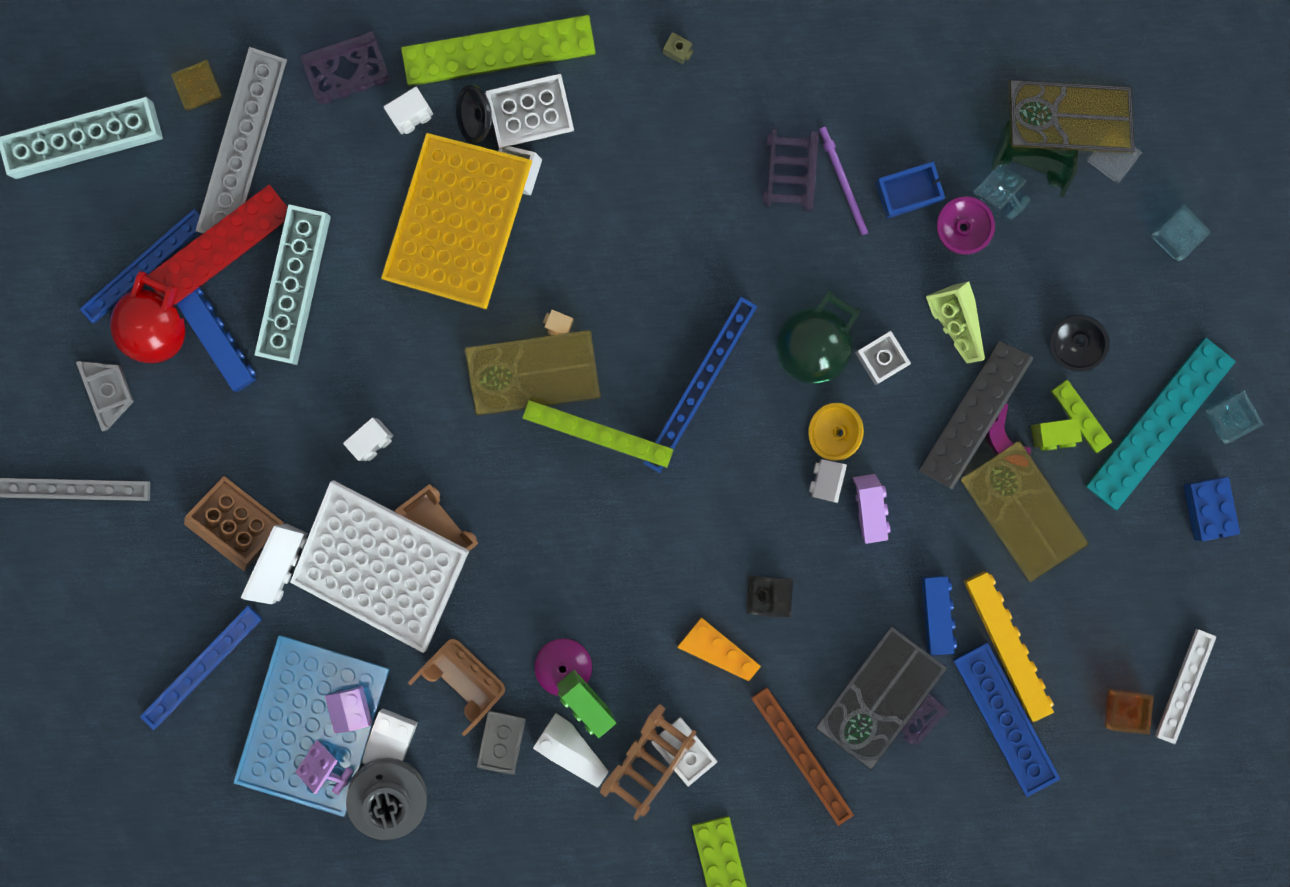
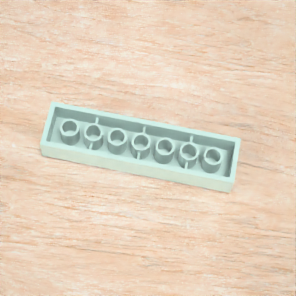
[0,97,163,179]
[255,204,331,365]

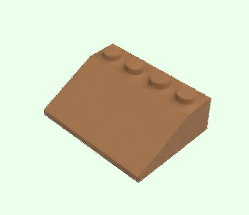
[184,476,284,572]

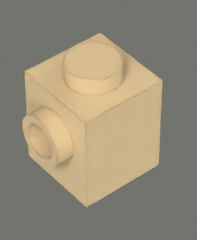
[543,310,574,338]

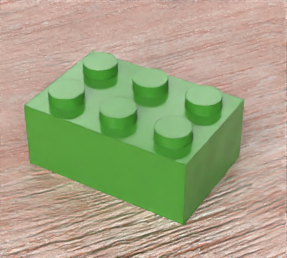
[557,670,617,738]

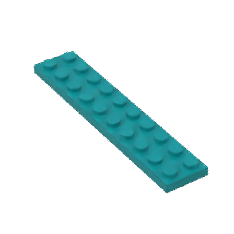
[1085,338,1236,511]

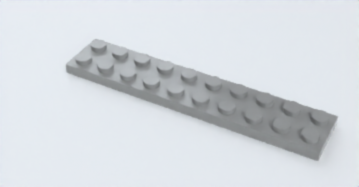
[196,47,287,234]

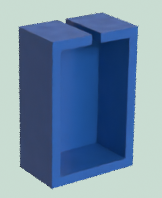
[875,161,945,219]
[1183,477,1240,541]

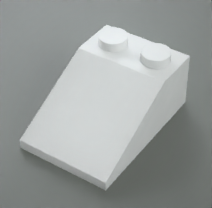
[361,708,418,764]

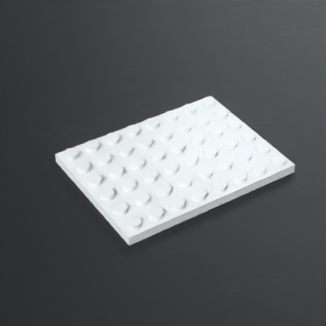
[290,480,469,653]

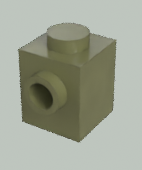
[663,32,694,65]

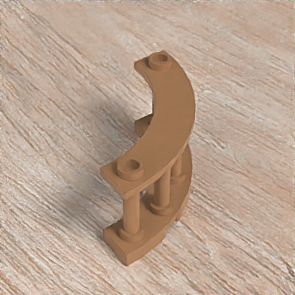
[600,704,697,821]

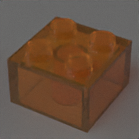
[1104,689,1154,734]

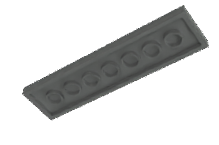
[919,341,1033,489]

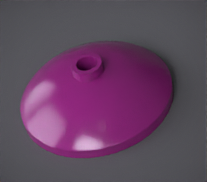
[937,197,995,255]
[535,638,592,696]

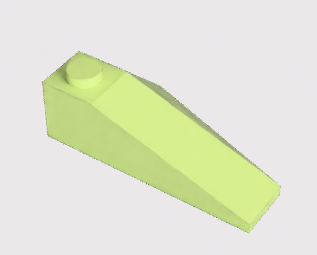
[926,281,985,363]

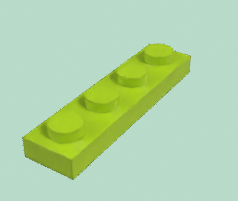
[1050,380,1112,453]

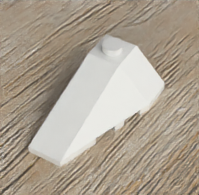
[533,713,609,788]

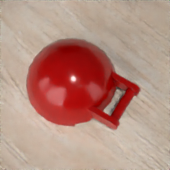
[110,271,185,364]

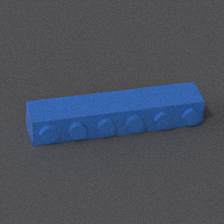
[177,287,257,392]

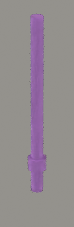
[819,127,868,236]

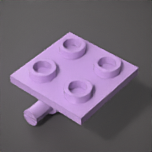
[295,740,354,795]

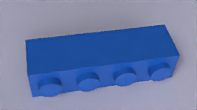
[921,575,957,656]

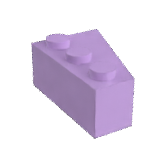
[852,474,890,544]

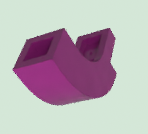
[986,404,1031,467]

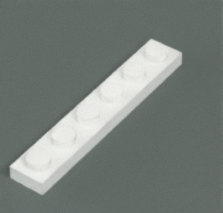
[1155,629,1216,744]

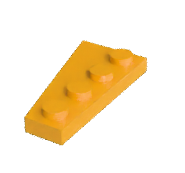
[677,617,761,681]

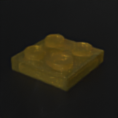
[171,60,222,111]

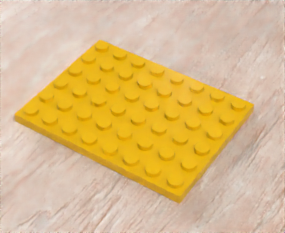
[381,133,532,310]

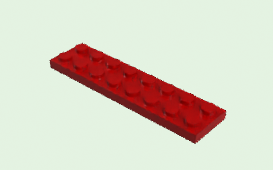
[147,185,288,307]

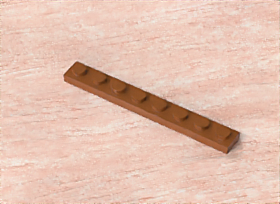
[751,687,854,826]

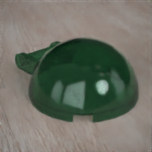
[777,290,862,384]

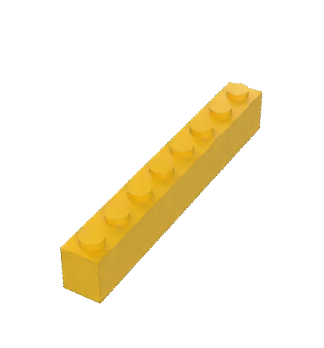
[963,571,1054,722]

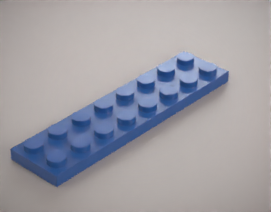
[953,642,1060,797]

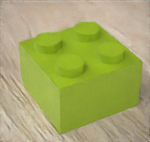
[1031,418,1082,451]

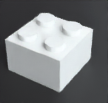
[384,86,434,134]
[855,331,911,385]
[343,418,394,461]

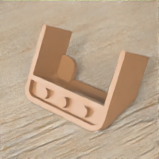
[408,639,505,736]

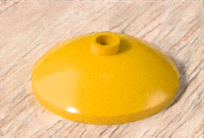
[808,403,864,461]

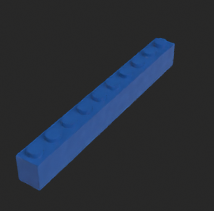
[643,297,758,473]

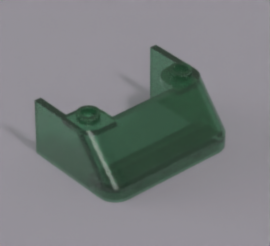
[991,120,1078,197]

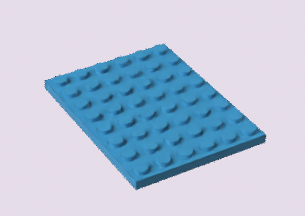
[233,635,390,817]

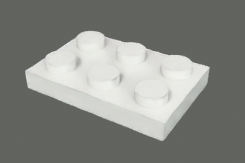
[651,717,717,787]

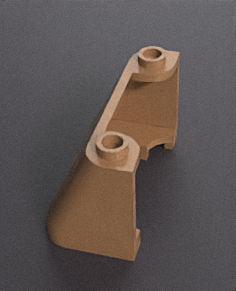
[394,484,478,551]

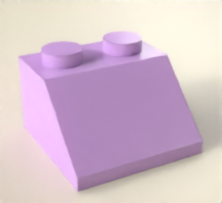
[325,686,372,733]

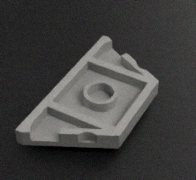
[76,361,134,431]

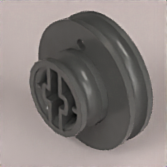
[346,758,427,840]

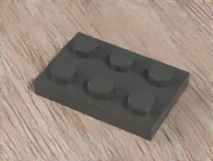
[477,710,527,775]

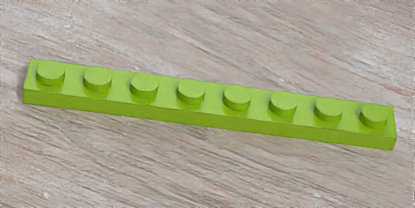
[523,400,674,468]

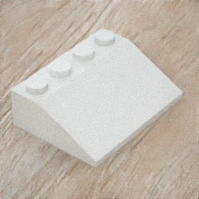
[486,74,574,149]
[241,524,308,604]

